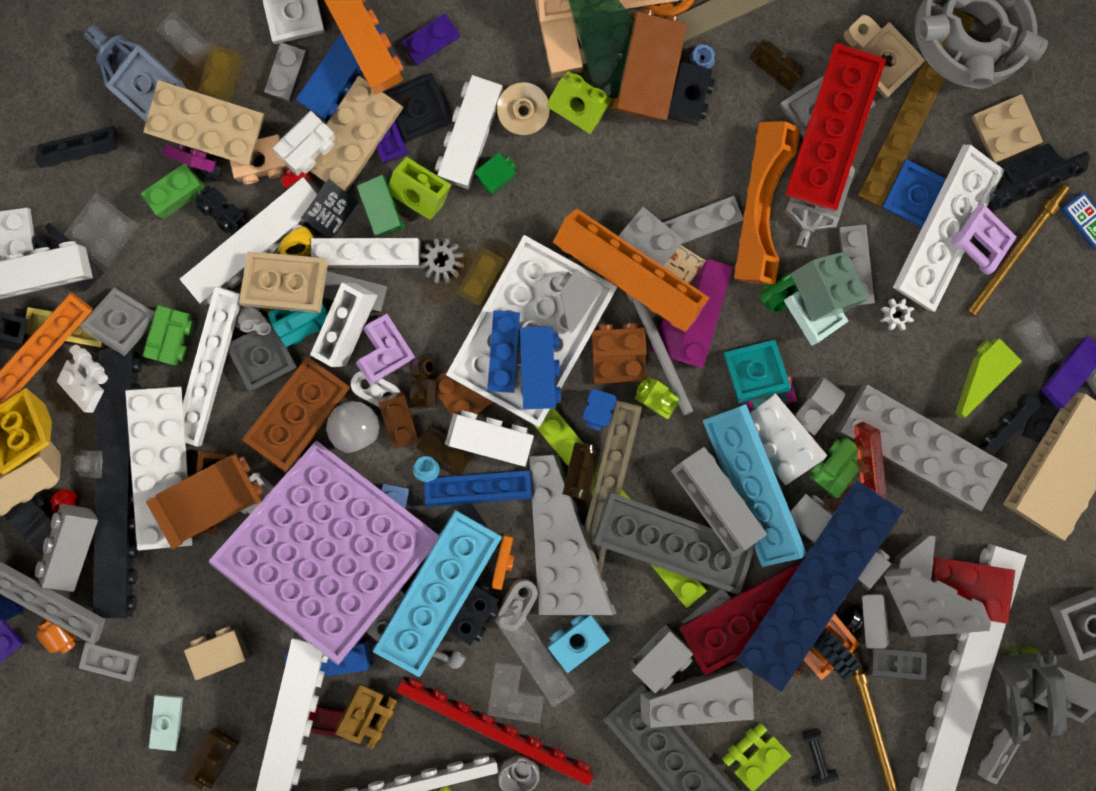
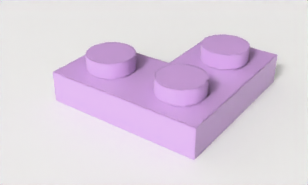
[356,314,415,385]

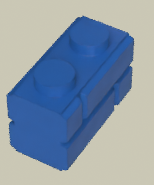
[582,389,617,431]

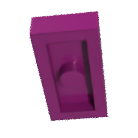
[163,143,216,172]

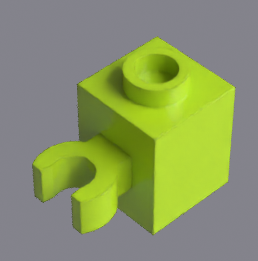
[634,377,679,419]

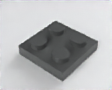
[228,321,298,392]

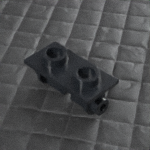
[196,186,248,235]

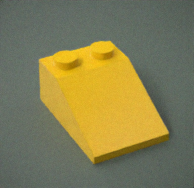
[0,388,52,475]

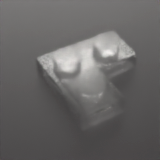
[487,661,544,724]

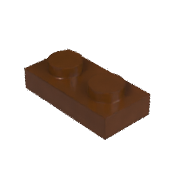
[378,391,419,449]

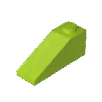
[955,338,1022,418]

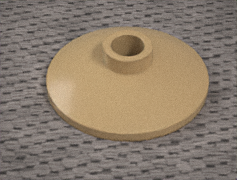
[497,82,550,136]

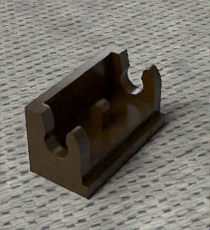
[181,728,239,791]

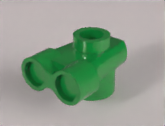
[758,271,798,313]

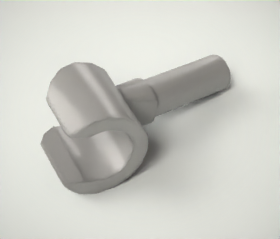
[432,650,466,669]

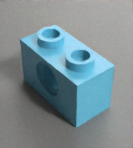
[548,615,610,673]

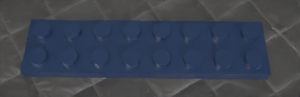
[736,481,903,692]

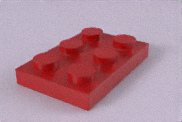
[931,557,1016,624]

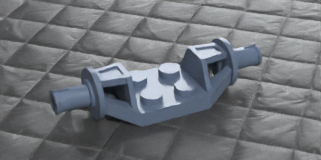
[84,25,186,121]

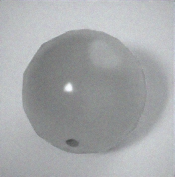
[326,401,380,453]

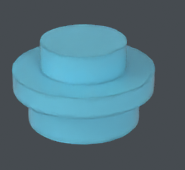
[413,456,440,482]

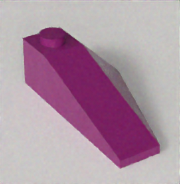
[650,259,733,368]

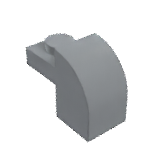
[794,377,845,436]

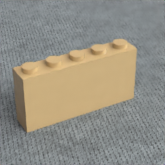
[1003,392,1096,541]

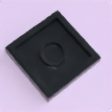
[384,73,453,143]

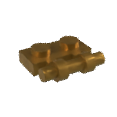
[334,683,398,750]

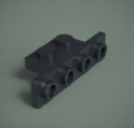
[989,143,1090,212]

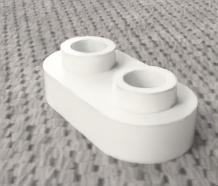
[351,371,401,408]

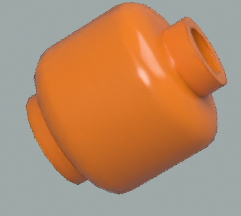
[36,619,77,654]

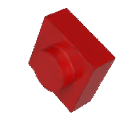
[280,169,312,190]

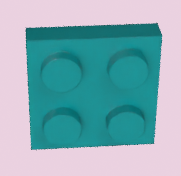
[724,340,791,404]

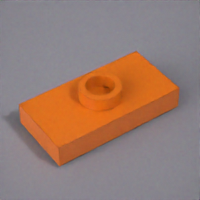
[492,534,515,590]

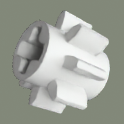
[880,299,914,331]

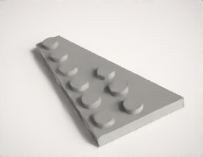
[529,455,617,615]

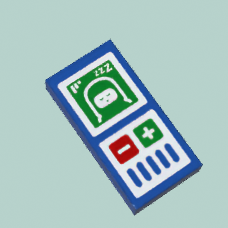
[1061,192,1096,250]

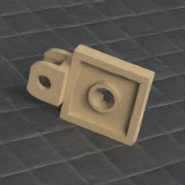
[843,15,925,99]

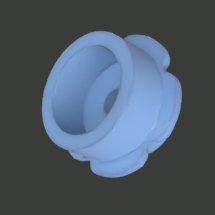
[689,44,715,69]

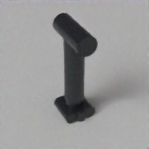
[802,728,839,787]

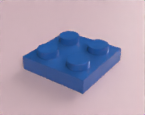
[881,159,946,228]

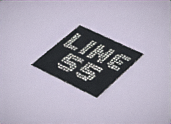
[301,179,359,238]

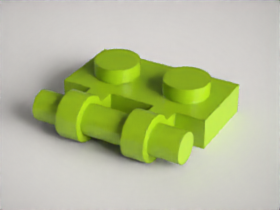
[722,722,791,791]

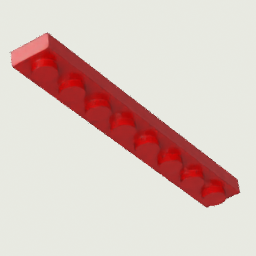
[397,677,594,786]

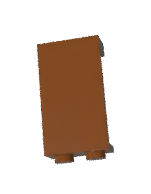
[609,9,687,121]
[145,453,264,549]

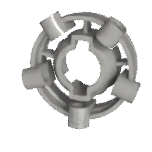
[915,0,1048,89]

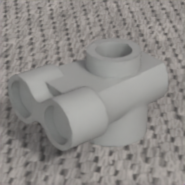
[235,305,271,335]

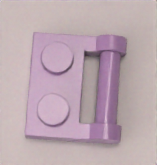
[951,205,1016,275]

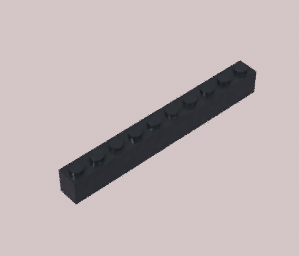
[93,350,142,618]

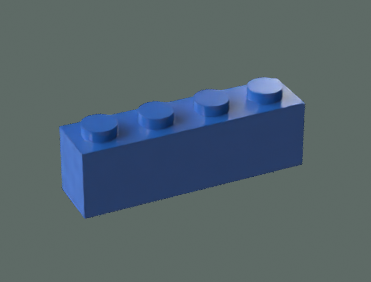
[296,25,383,122]

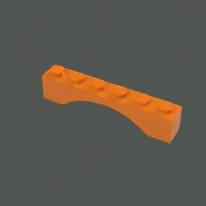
[734,121,800,285]

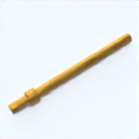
[967,183,1070,317]
[851,651,898,791]

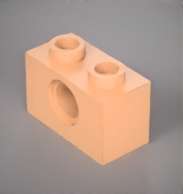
[230,135,289,185]

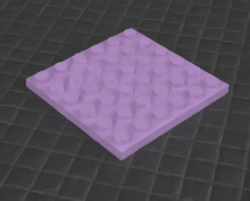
[209,441,439,665]

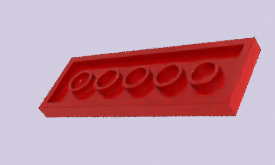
[784,43,886,212]

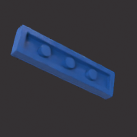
[424,470,532,507]

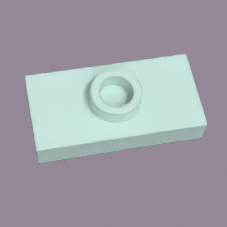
[149,694,183,751]

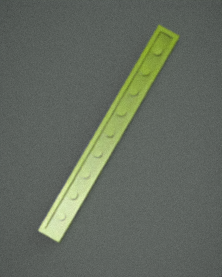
[534,409,707,608]

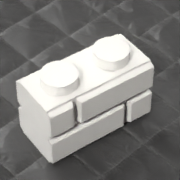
[272,111,335,176]

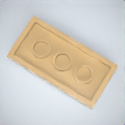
[310,76,403,192]
[143,80,265,166]

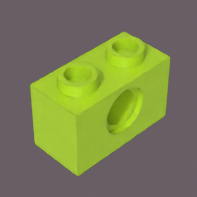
[546,71,613,134]
[388,157,451,220]

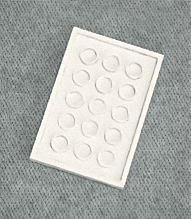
[446,235,617,427]

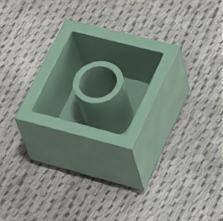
[791,251,868,322]

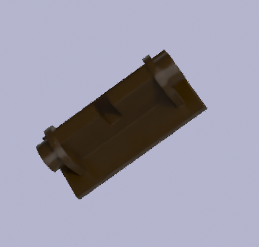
[749,39,804,91]
[562,442,600,501]

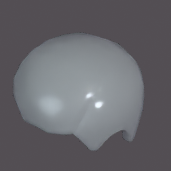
[498,755,540,791]

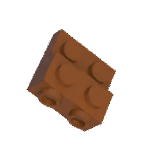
[591,323,647,384]

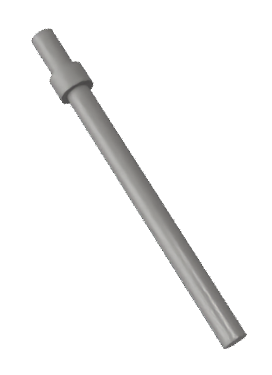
[626,293,693,415]

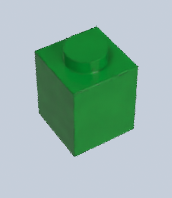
[475,152,517,196]

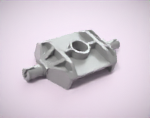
[785,166,855,248]

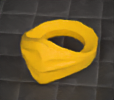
[278,226,313,256]

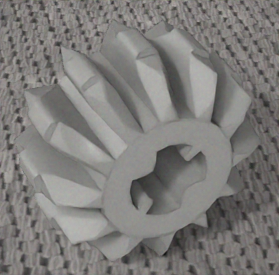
[420,238,464,283]

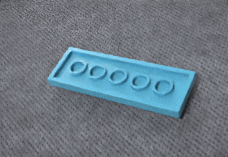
[702,404,807,567]
[372,510,502,677]

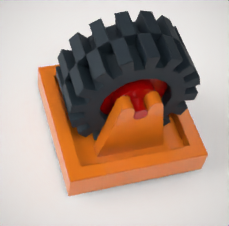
[803,614,861,681]

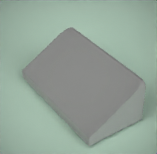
[862,591,889,649]

